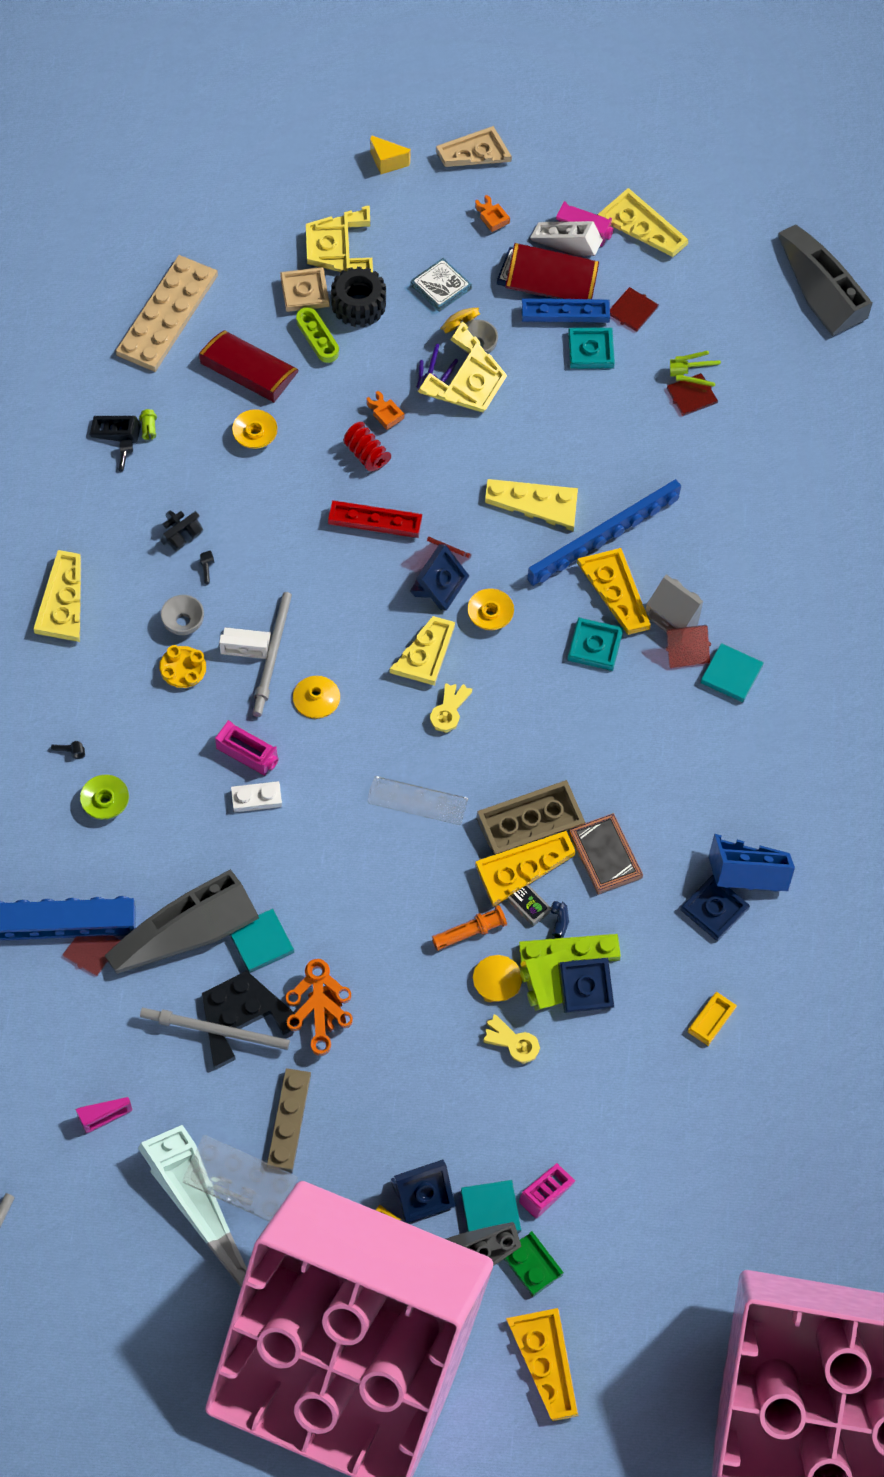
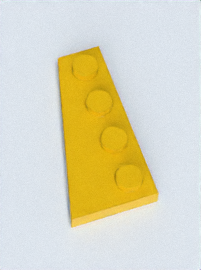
[577,548,651,635]
[475,831,575,907]
[506,1308,579,1421]

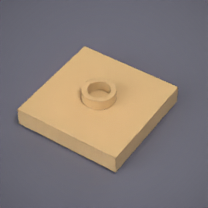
[280,267,330,312]

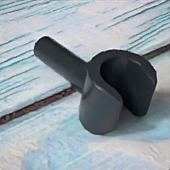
[118,440,133,471]
[200,550,215,584]
[51,741,85,759]

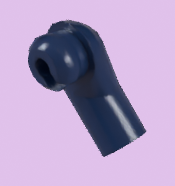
[551,901,569,938]

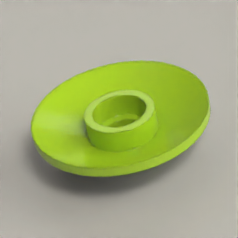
[80,775,129,820]

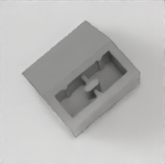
[645,574,703,643]

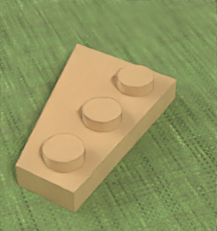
[436,126,512,167]

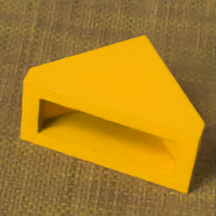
[370,136,411,174]

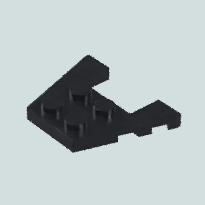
[202,970,303,1070]

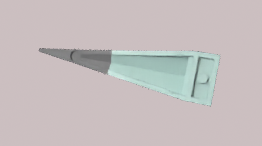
[138,1125,247,1287]

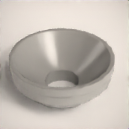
[460,319,498,354]
[161,595,204,635]

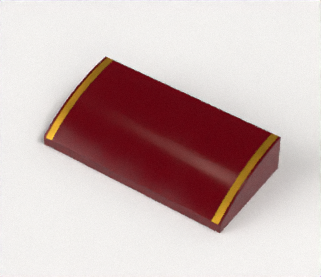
[505,243,599,299]
[199,330,299,403]

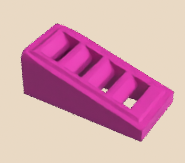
[75,1097,133,1133]
[519,1163,575,1219]

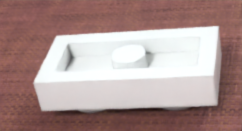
[231,781,282,813]

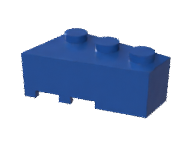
[708,833,795,892]

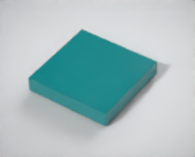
[568,328,615,369]
[567,617,624,671]
[701,643,764,703]
[230,909,294,973]
[461,1180,521,1233]

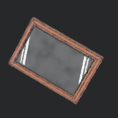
[569,813,643,895]

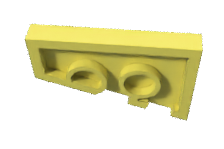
[390,616,455,686]

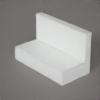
[219,628,271,659]

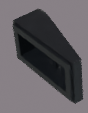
[89,416,141,443]

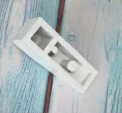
[530,221,603,256]

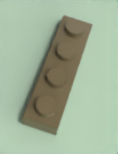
[267,1068,311,1173]

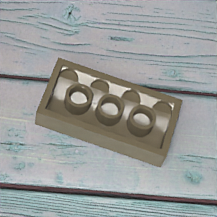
[476,780,585,855]

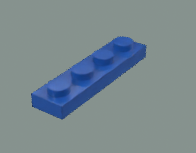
[522,298,610,323]

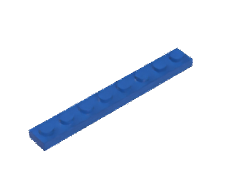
[527,479,681,586]

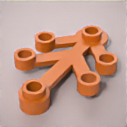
[286,959,353,1056]

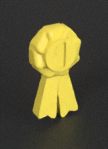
[430,683,472,733]
[483,1014,540,1064]

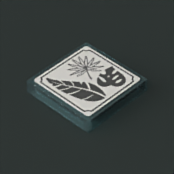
[410,258,472,312]

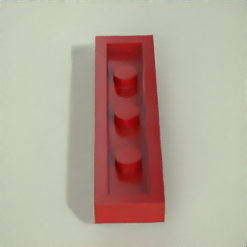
[328,500,423,538]

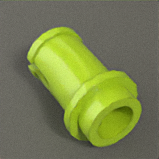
[139,409,157,440]

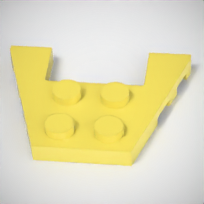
[306,206,373,272]
[417,322,507,413]

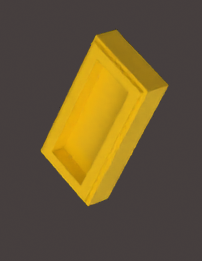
[688,992,737,1046]

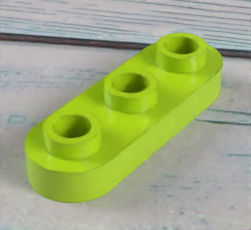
[296,308,339,363]

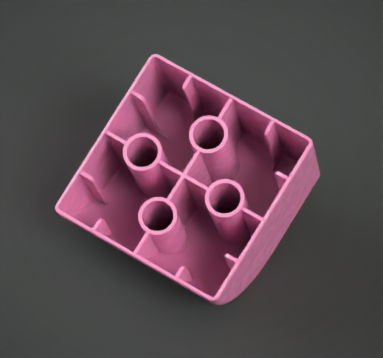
[205,1181,493,1477]
[712,1270,884,1477]

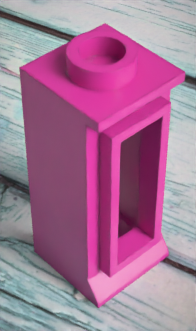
[556,201,614,247]
[215,720,279,776]

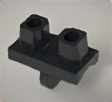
[160,510,203,551]

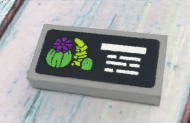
[507,885,551,926]

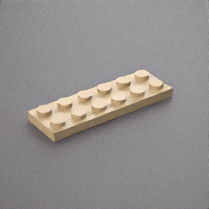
[116,255,218,372]

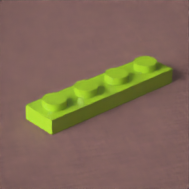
[519,934,621,962]

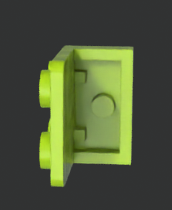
[520,950,572,1011]

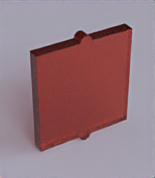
[610,287,659,332]
[667,373,718,416]
[427,536,472,558]
[665,625,711,668]
[63,935,121,976]

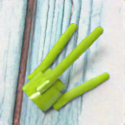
[670,351,721,387]

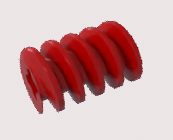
[343,422,391,472]

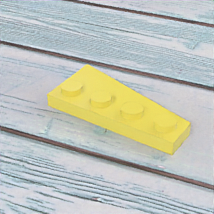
[597,188,688,257]
[485,479,578,532]
[33,550,81,642]

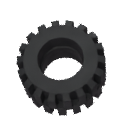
[331,266,386,327]

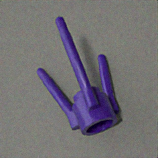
[416,343,458,396]

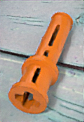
[431,905,507,951]

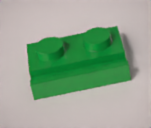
[504,1231,564,1297]

